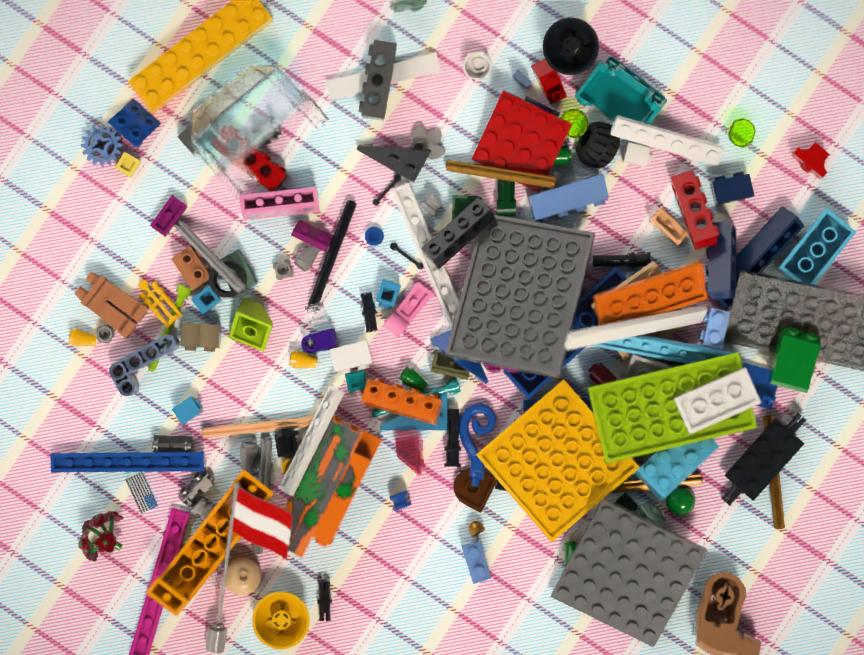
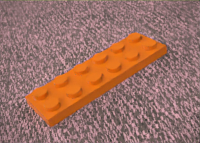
[593,261,708,326]

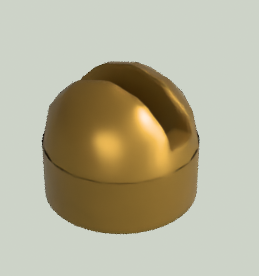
[468,521,485,537]

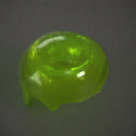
[560,109,588,138]
[727,118,756,148]

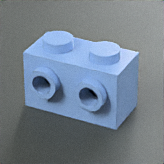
[699,308,730,350]

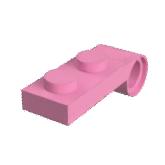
[383,282,433,338]

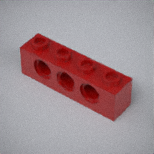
[212,127,288,192]
[671,170,719,250]

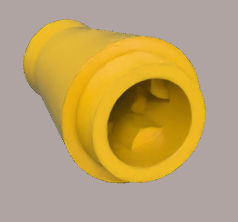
[68,328,97,347]
[289,350,318,369]

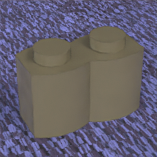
[180,323,221,352]

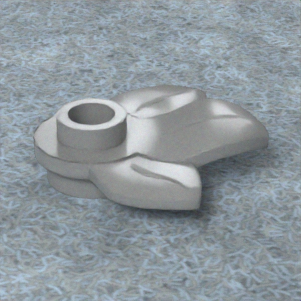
[410,125,446,160]

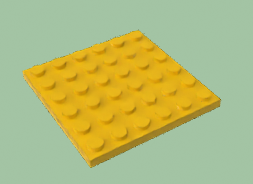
[476,379,640,543]

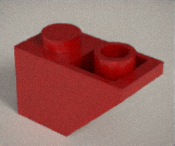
[531,59,567,105]

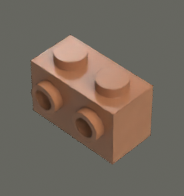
[171,246,211,291]

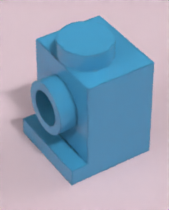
[376,279,401,310]
[191,285,222,316]

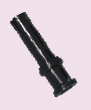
[593,252,651,269]
[444,409,461,467]

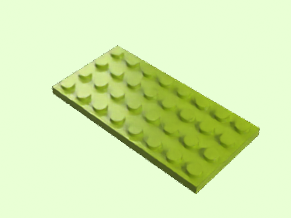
[587,352,757,464]

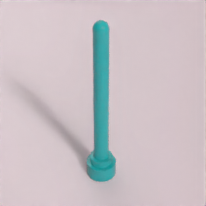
[371,378,461,418]

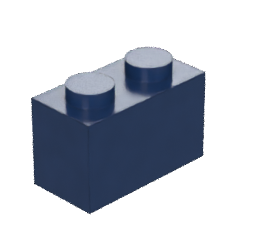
[710,171,755,206]

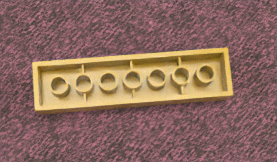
[128,0,273,115]

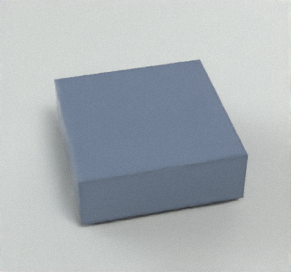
[513,69,532,90]

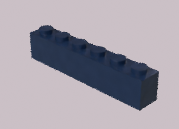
[708,206,804,310]

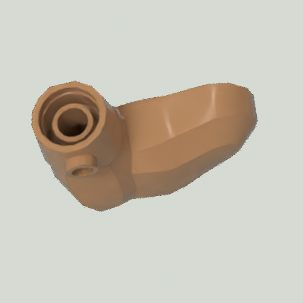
[695,572,761,655]

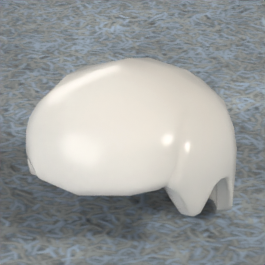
[463,51,492,80]

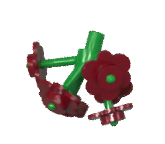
[78,511,124,562]

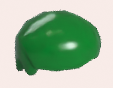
[666,486,696,516]

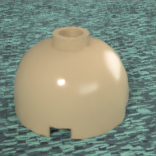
[225,557,261,596]

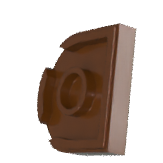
[453,468,498,513]

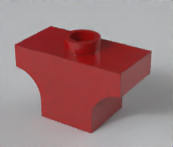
[791,142,830,180]

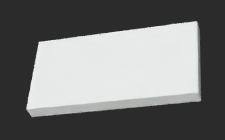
[674,367,761,434]

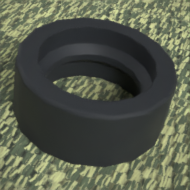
[209,261,247,298]

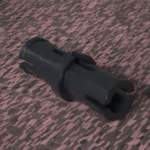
[360,293,378,333]
[317,582,332,621]

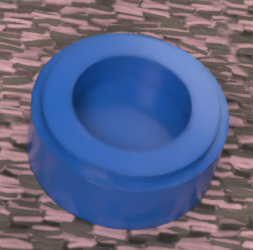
[365,227,384,246]

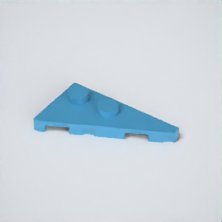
[380,393,447,430]

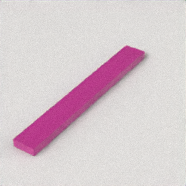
[129,508,191,655]

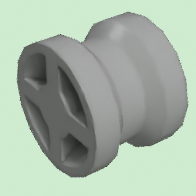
[419,192,443,216]
[191,498,215,522]

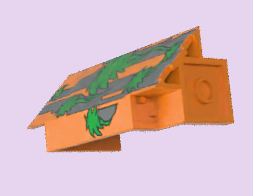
[284,416,383,558]

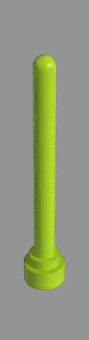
[148,284,193,372]

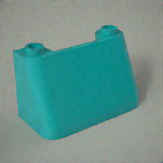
[575,55,667,143]

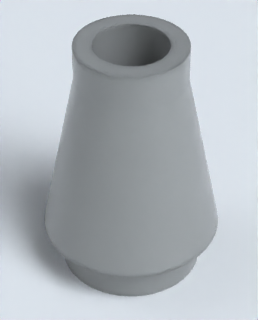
[294,245,320,272]
[239,441,258,471]

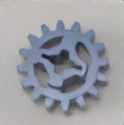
[81,125,123,167]

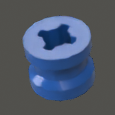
[389,490,412,511]

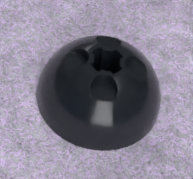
[543,17,599,75]

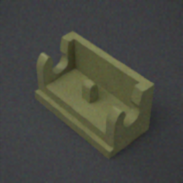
[430,351,470,380]

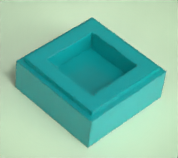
[345,370,366,393]

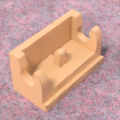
[649,207,689,247]

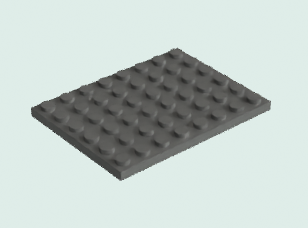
[446,214,595,378]

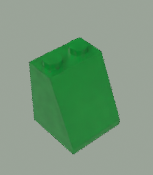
[769,327,821,393]

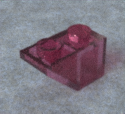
[395,436,425,475]

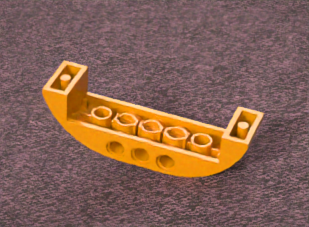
[146,469,274,617]

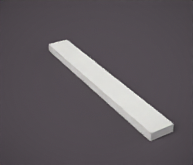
[391,182,460,330]
[564,305,707,350]

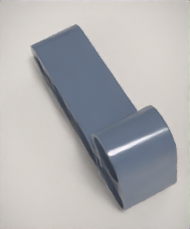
[109,334,180,397]

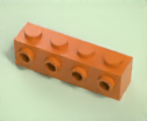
[361,378,443,425]

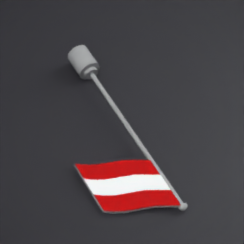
[205,482,293,653]

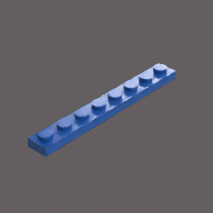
[50,452,205,473]

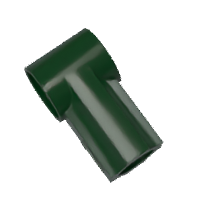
[497,179,516,216]

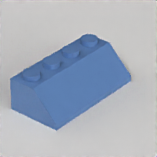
[528,174,609,223]

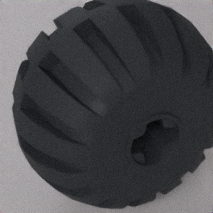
[576,122,620,168]

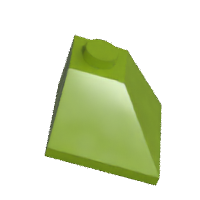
[228,297,273,352]

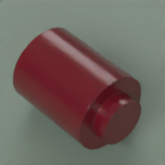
[588,362,617,385]

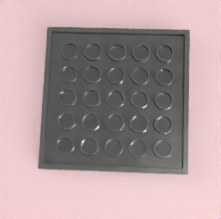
[550,497,708,647]

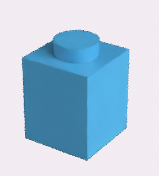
[171,396,203,425]

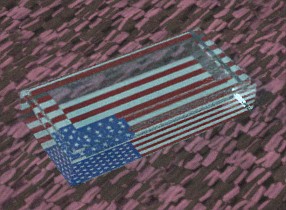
[125,472,159,514]

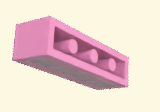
[240,187,320,220]

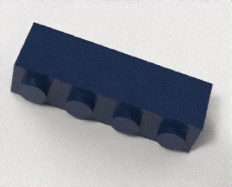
[705,220,737,300]

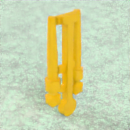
[139,280,182,328]

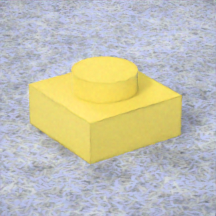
[115,152,141,178]

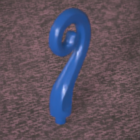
[459,403,496,487]

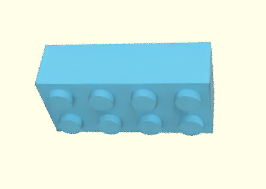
[776,208,857,293]
[635,439,719,502]

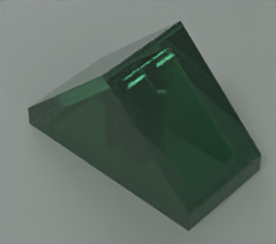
[452,195,482,220]

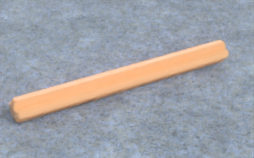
[202,416,314,438]

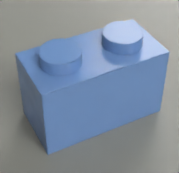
[461,541,492,584]

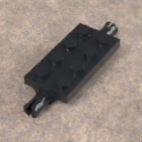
[721,412,807,506]

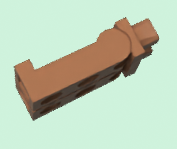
[75,272,150,339]

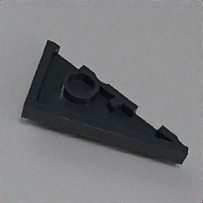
[356,144,432,183]

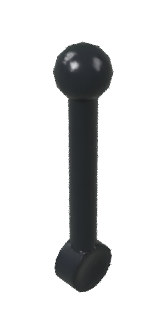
[372,174,401,206]
[390,243,424,270]

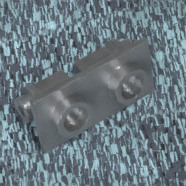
[152,435,193,452]
[178,470,215,507]

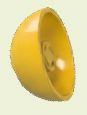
[252,592,310,650]

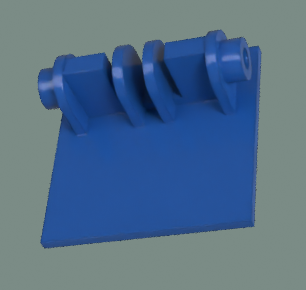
[108,99,161,148]
[743,363,777,410]

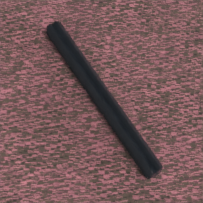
[308,200,357,309]

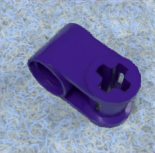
[301,328,339,353]

